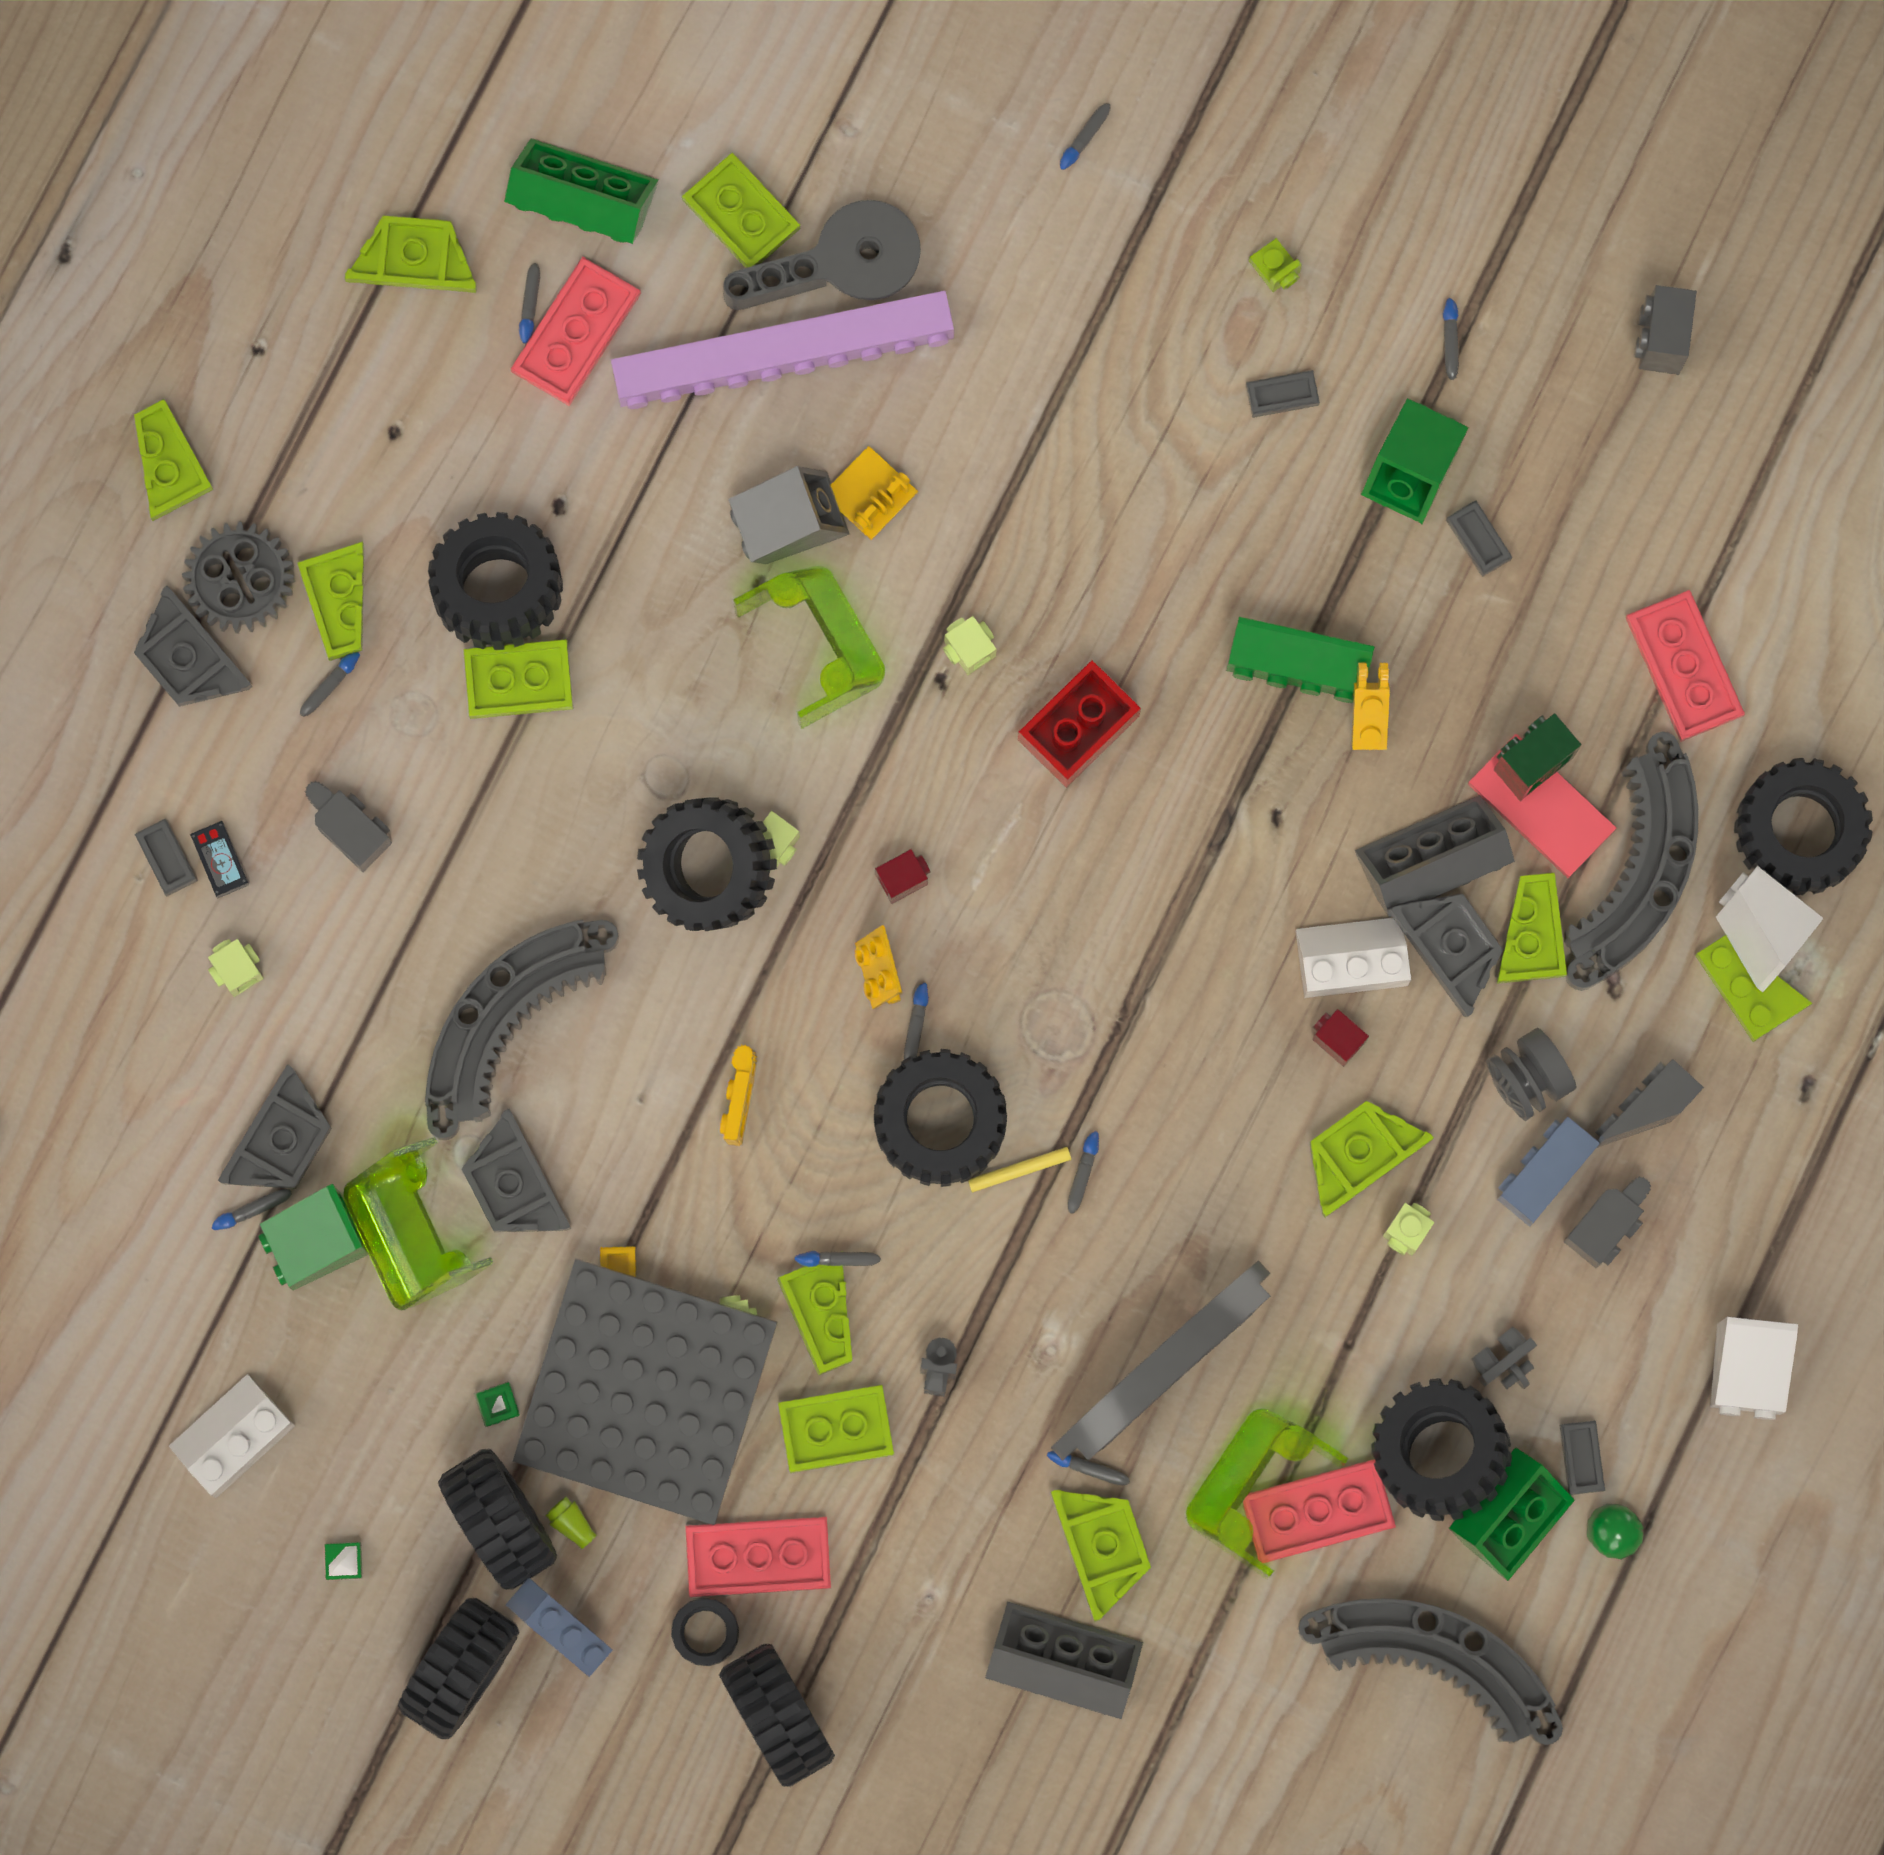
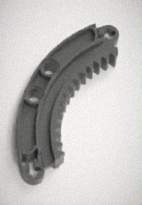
[1564,732,1698,991]
[425,920,619,1141]
[1051,1261,1271,1461]
[1298,1598,1563,1745]

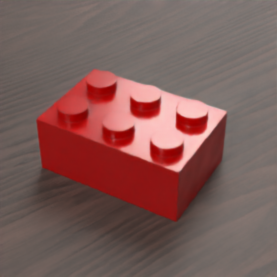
[1018,660,1141,788]

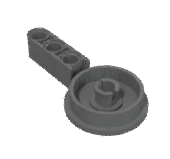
[723,200,920,310]

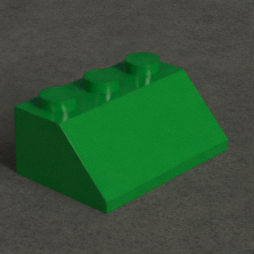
[1449,1447,1575,1581]

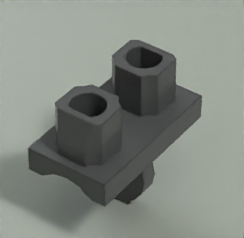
[1472,1327,1537,1389]
[920,1338,957,1397]

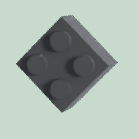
[1634,285,1697,375]

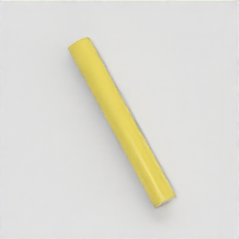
[968,1147,1071,1193]

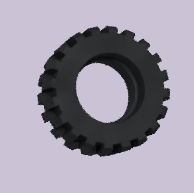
[428,512,563,650]
[1734,758,1873,895]
[637,797,777,931]
[874,1049,1007,1187]
[1371,1378,1512,1521]
[438,1449,557,1590]
[398,1598,520,1739]
[719,1644,835,1787]

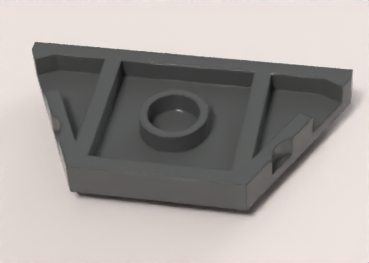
[134,586,252,707]
[1387,894,1503,1017]
[218,1065,332,1189]
[462,1109,571,1232]

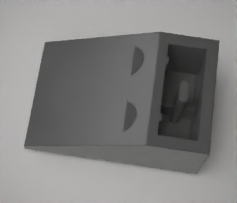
[1595,1059,1704,1148]

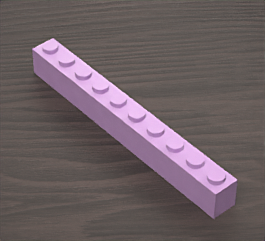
[611,291,954,409]

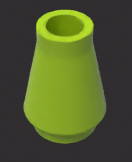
[545,1496,597,1550]

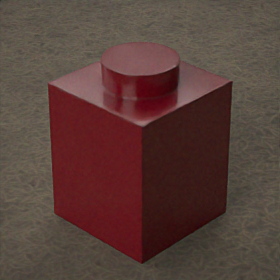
[875,849,931,904]
[1312,1009,1369,1067]

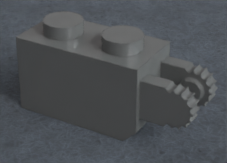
[305,781,392,872]
[1563,1176,1651,1268]

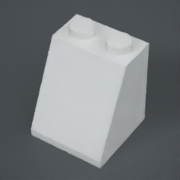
[1716,866,1824,992]
[1710,1317,1798,1420]

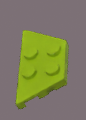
[345,215,477,293]
[1309,1101,1434,1218]
[1050,1490,1151,1622]

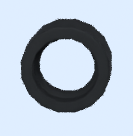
[671,1598,739,1666]

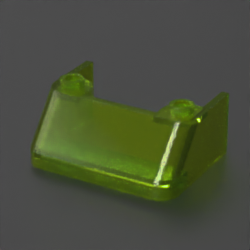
[733,566,885,729]
[344,1137,494,1310]
[1185,1409,1349,1579]

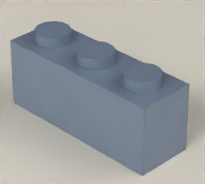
[1497,1116,1600,1227]
[505,1578,613,1677]

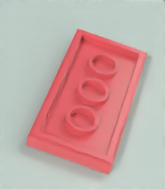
[511,257,641,406]
[1626,590,1745,742]
[1468,734,1617,879]
[1240,1459,1396,1565]
[686,1517,831,1597]

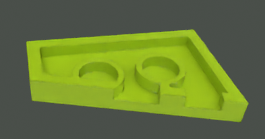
[134,399,213,522]
[297,542,364,661]
[1497,873,1567,984]
[1695,935,1813,1042]
[777,1251,852,1376]

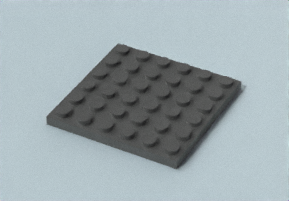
[513,1259,778,1525]

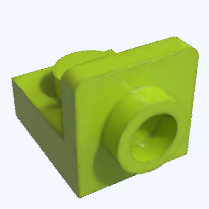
[1249,238,1302,292]

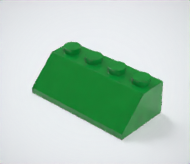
[504,138,658,244]
[1226,617,1375,703]

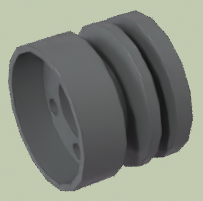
[1486,1028,1577,1121]

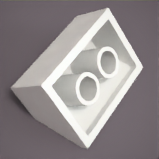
[1296,918,1411,998]
[169,1374,295,1498]

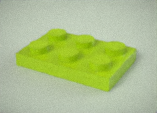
[682,153,801,268]
[463,639,573,719]
[778,1385,894,1473]

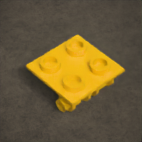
[831,446,918,540]
[855,925,903,1009]

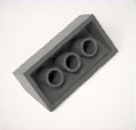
[1355,795,1515,917]
[985,1601,1143,1719]

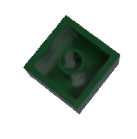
[1494,713,1582,801]

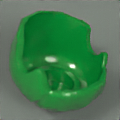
[1587,1503,1644,1560]

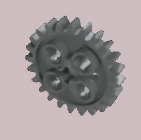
[182,521,295,634]

